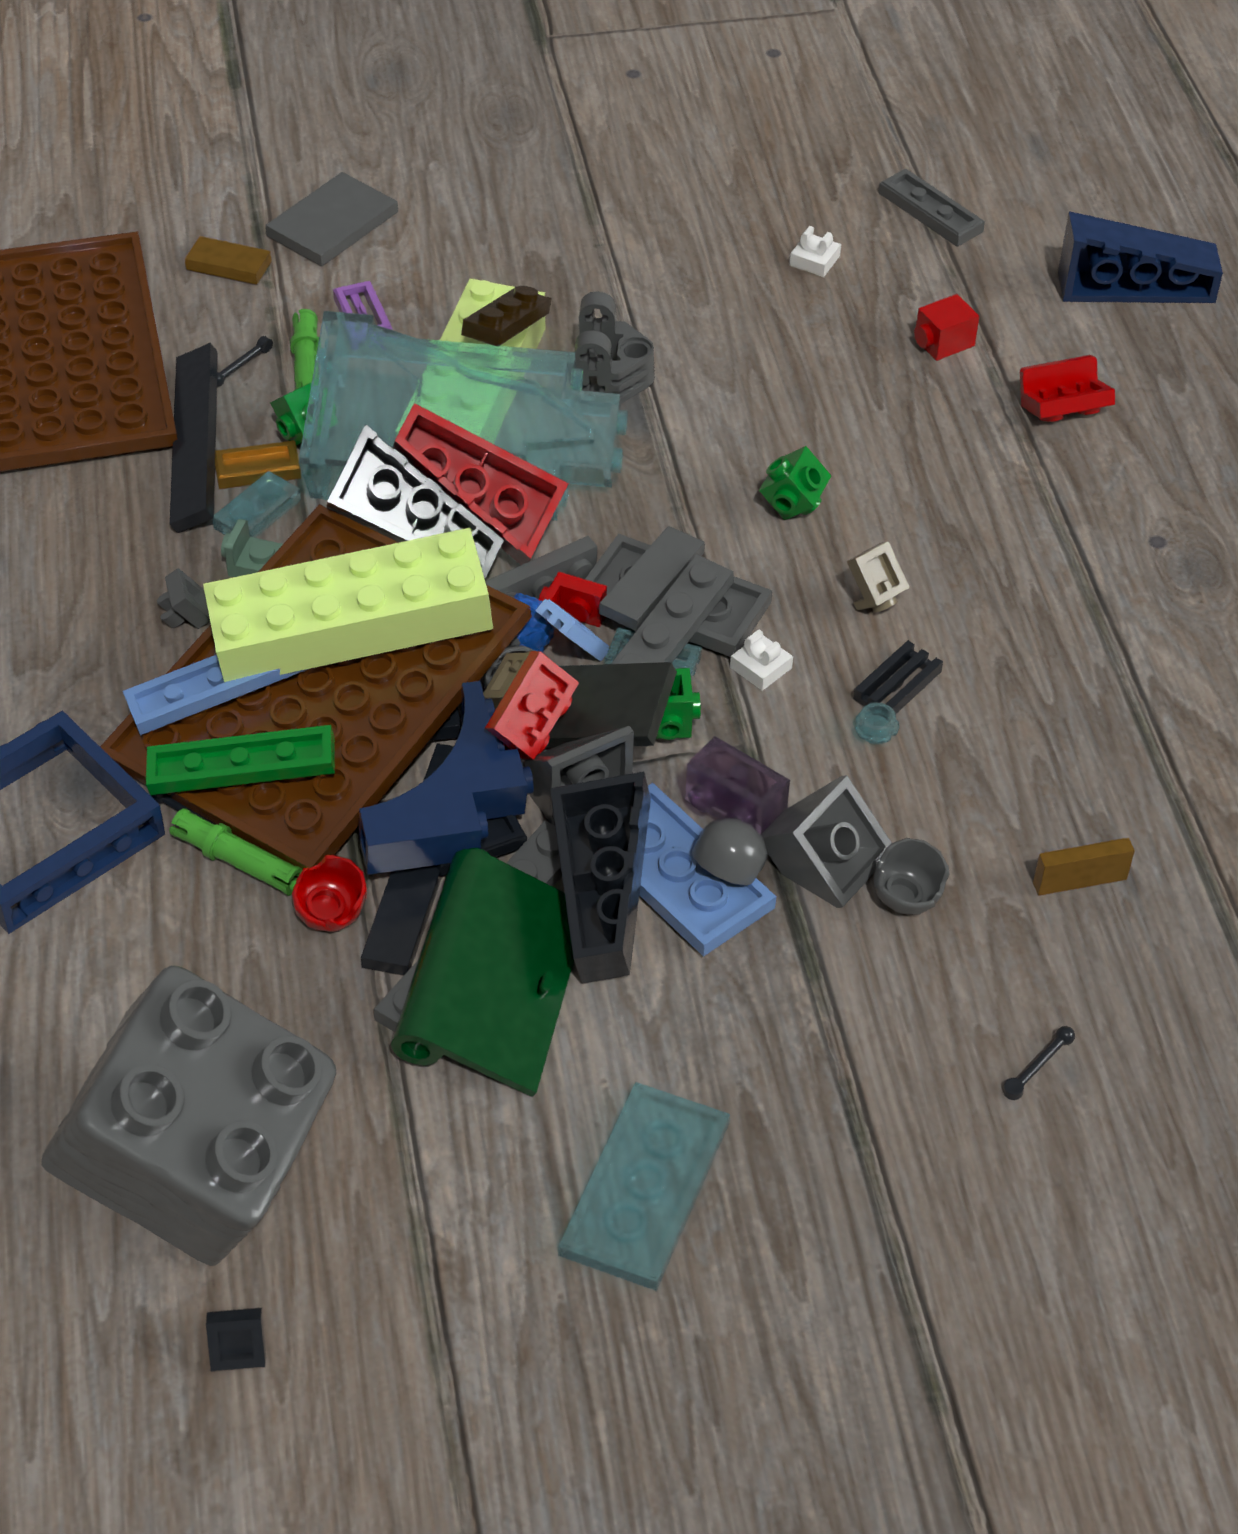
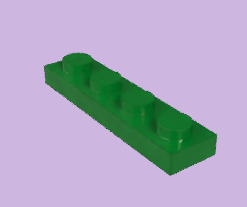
[146,725,335,795]

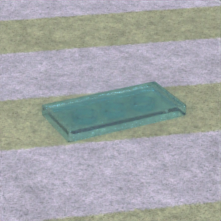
[558,1082,730,1291]

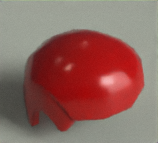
[291,854,367,932]

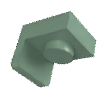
[221,519,283,577]

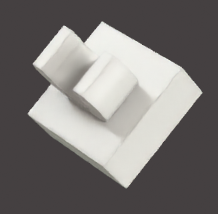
[790,226,841,277]
[730,629,793,691]

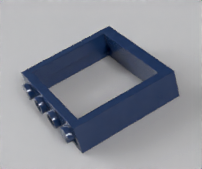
[0,710,165,934]

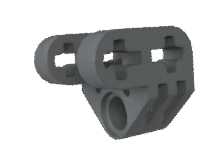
[573,291,655,404]

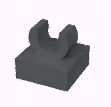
[157,568,210,629]

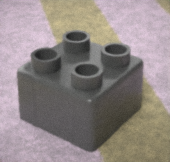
[41,966,336,1266]

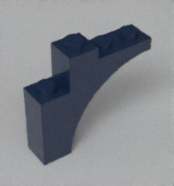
[359,681,534,875]

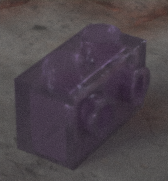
[685,736,790,835]

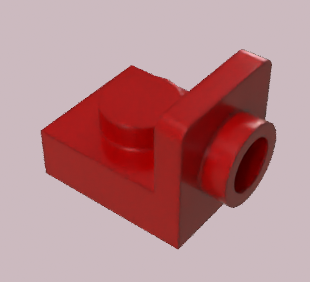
[539,572,607,627]

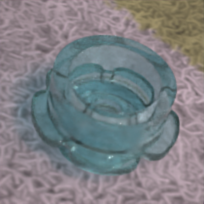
[855,703,899,744]

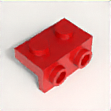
[1020,355,1115,422]

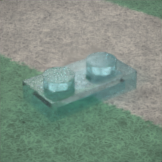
[213,471,301,538]

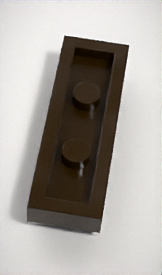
[461,286,552,347]

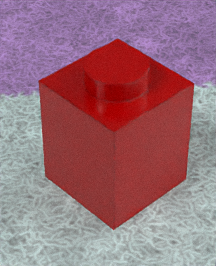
[914,294,980,361]

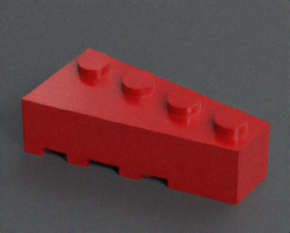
[392,403,569,565]

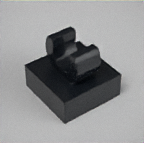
[206,1308,266,1372]

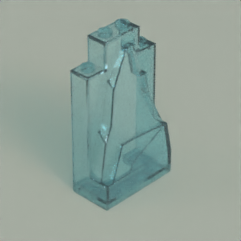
[299,311,628,521]

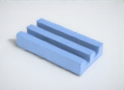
[535,599,610,662]

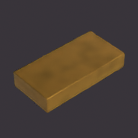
[185,236,271,284]
[215,440,301,489]
[1033,838,1135,896]

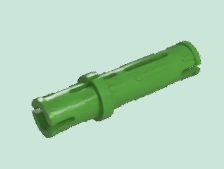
[290,309,322,390]
[169,808,302,896]

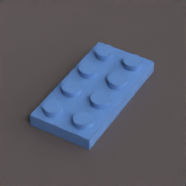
[639,783,776,957]

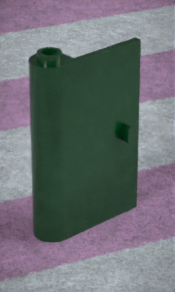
[391,848,574,1097]

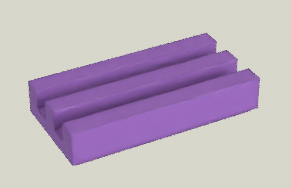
[333,281,393,347]

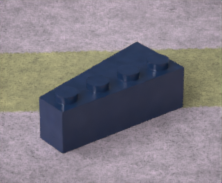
[1058,211,1223,303]

